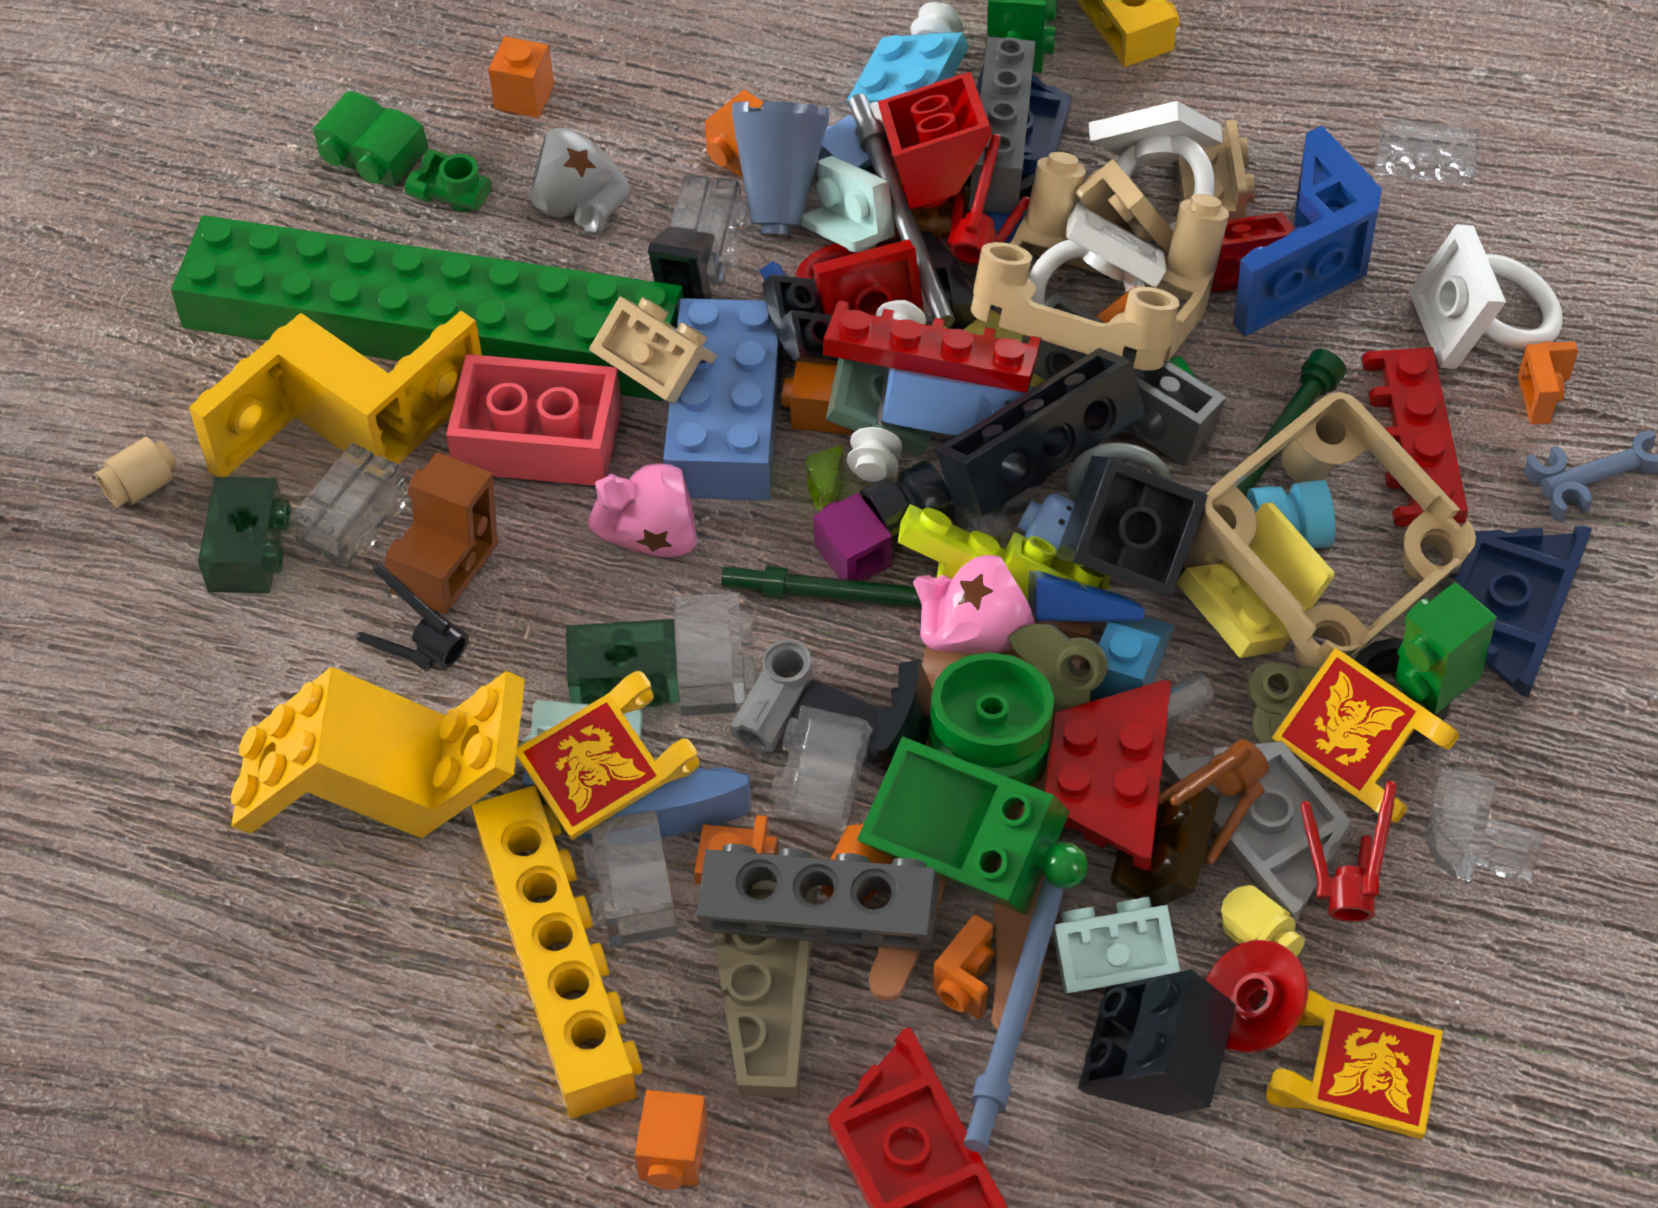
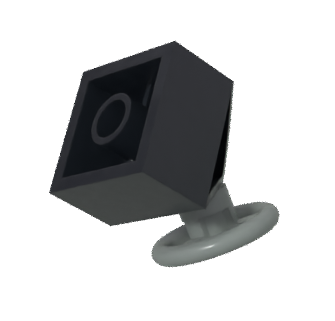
[1056,443,1208,597]

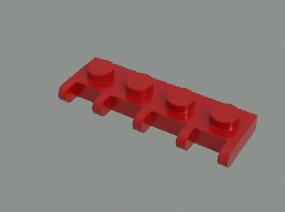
[823,300,1042,393]
[1361,347,1468,527]

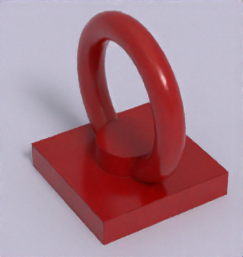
[795,239,925,315]

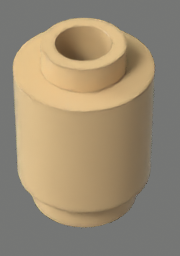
[95,436,177,508]

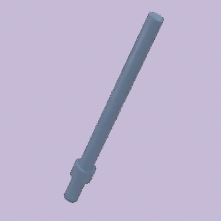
[964,842,1065,1152]

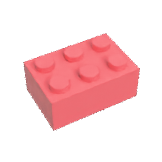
[446,354,622,486]

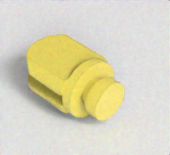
[1221,885,1305,956]

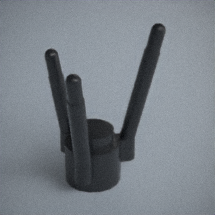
[356,563,469,671]

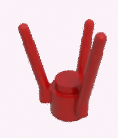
[946,134,1030,265]
[1300,781,1397,922]

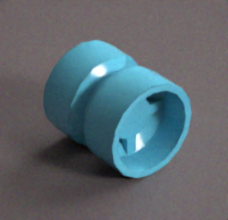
[1247,479,1335,549]

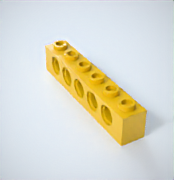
[471,785,643,1120]

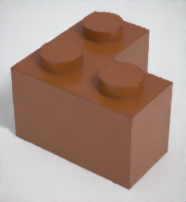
[385,452,498,615]

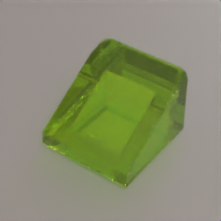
[805,446,844,513]

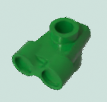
[405,149,492,212]

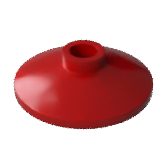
[1205,940,1308,1053]

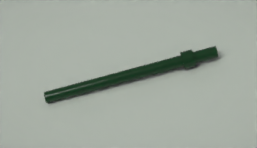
[721,566,922,609]

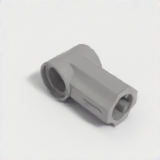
[730,640,814,754]

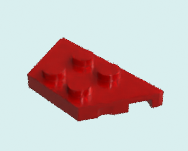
[1045,680,1171,871]
[827,1027,1008,1208]

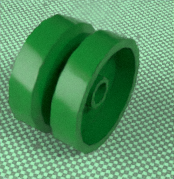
[928,652,1055,785]

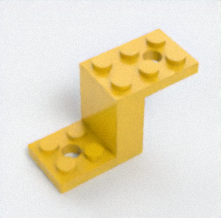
[189,311,482,481]
[231,667,525,839]

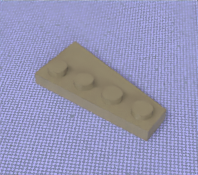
[712,880,817,1098]

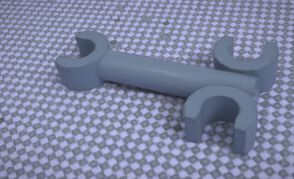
[1524,431,1658,522]

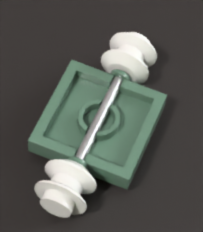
[826,300,931,482]

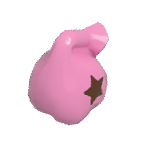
[587,463,698,558]
[913,555,1036,653]

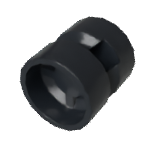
[859,461,955,551]

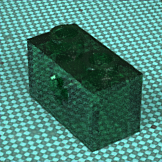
[198,477,291,593]
[566,618,680,707]

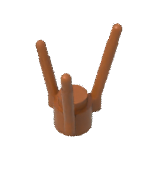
[1158,739,1269,865]

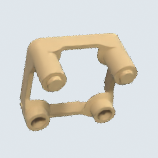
[971,152,1229,371]
[1183,392,1476,669]

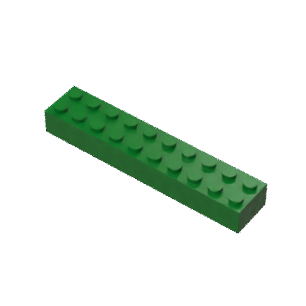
[171,215,683,401]

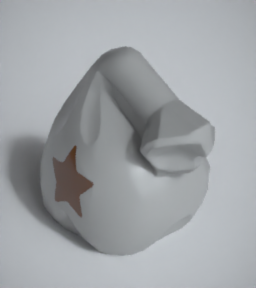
[529,128,630,236]

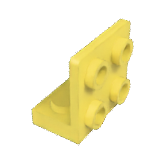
[1177,502,1334,658]

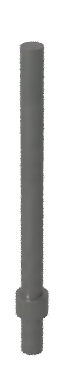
[848,94,955,328]

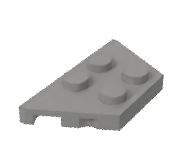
[1162,741,1351,922]

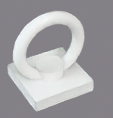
[1089,101,1223,248]
[1028,203,1166,305]
[1409,224,1563,369]

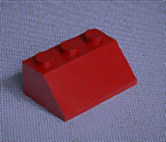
[877,72,993,210]

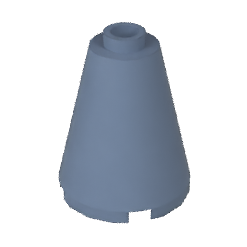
[731,101,829,235]

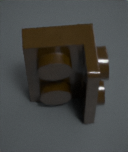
[1110,788,1220,907]

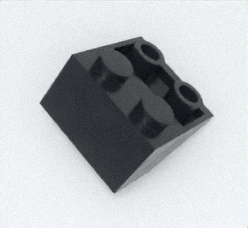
[1078,969,1236,1115]

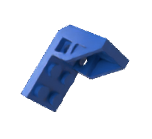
[1233,126,1382,337]

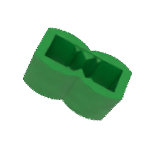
[312,91,429,186]

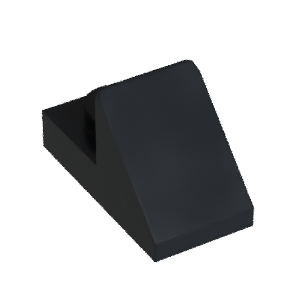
[648,227,715,299]

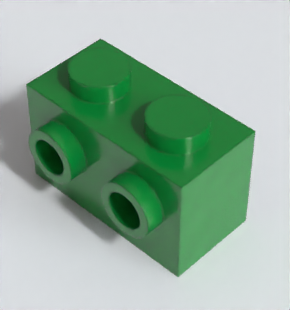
[1395,582,1497,715]

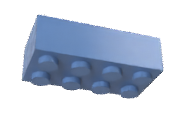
[663,298,783,501]

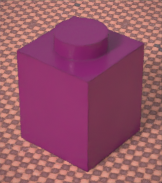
[813,493,892,581]

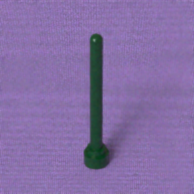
[1236,349,1347,498]

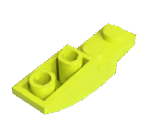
[898,504,1109,602]

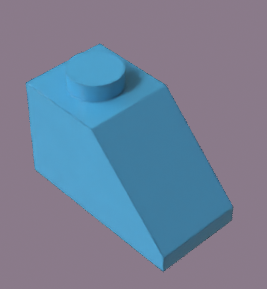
[1090,616,1174,701]

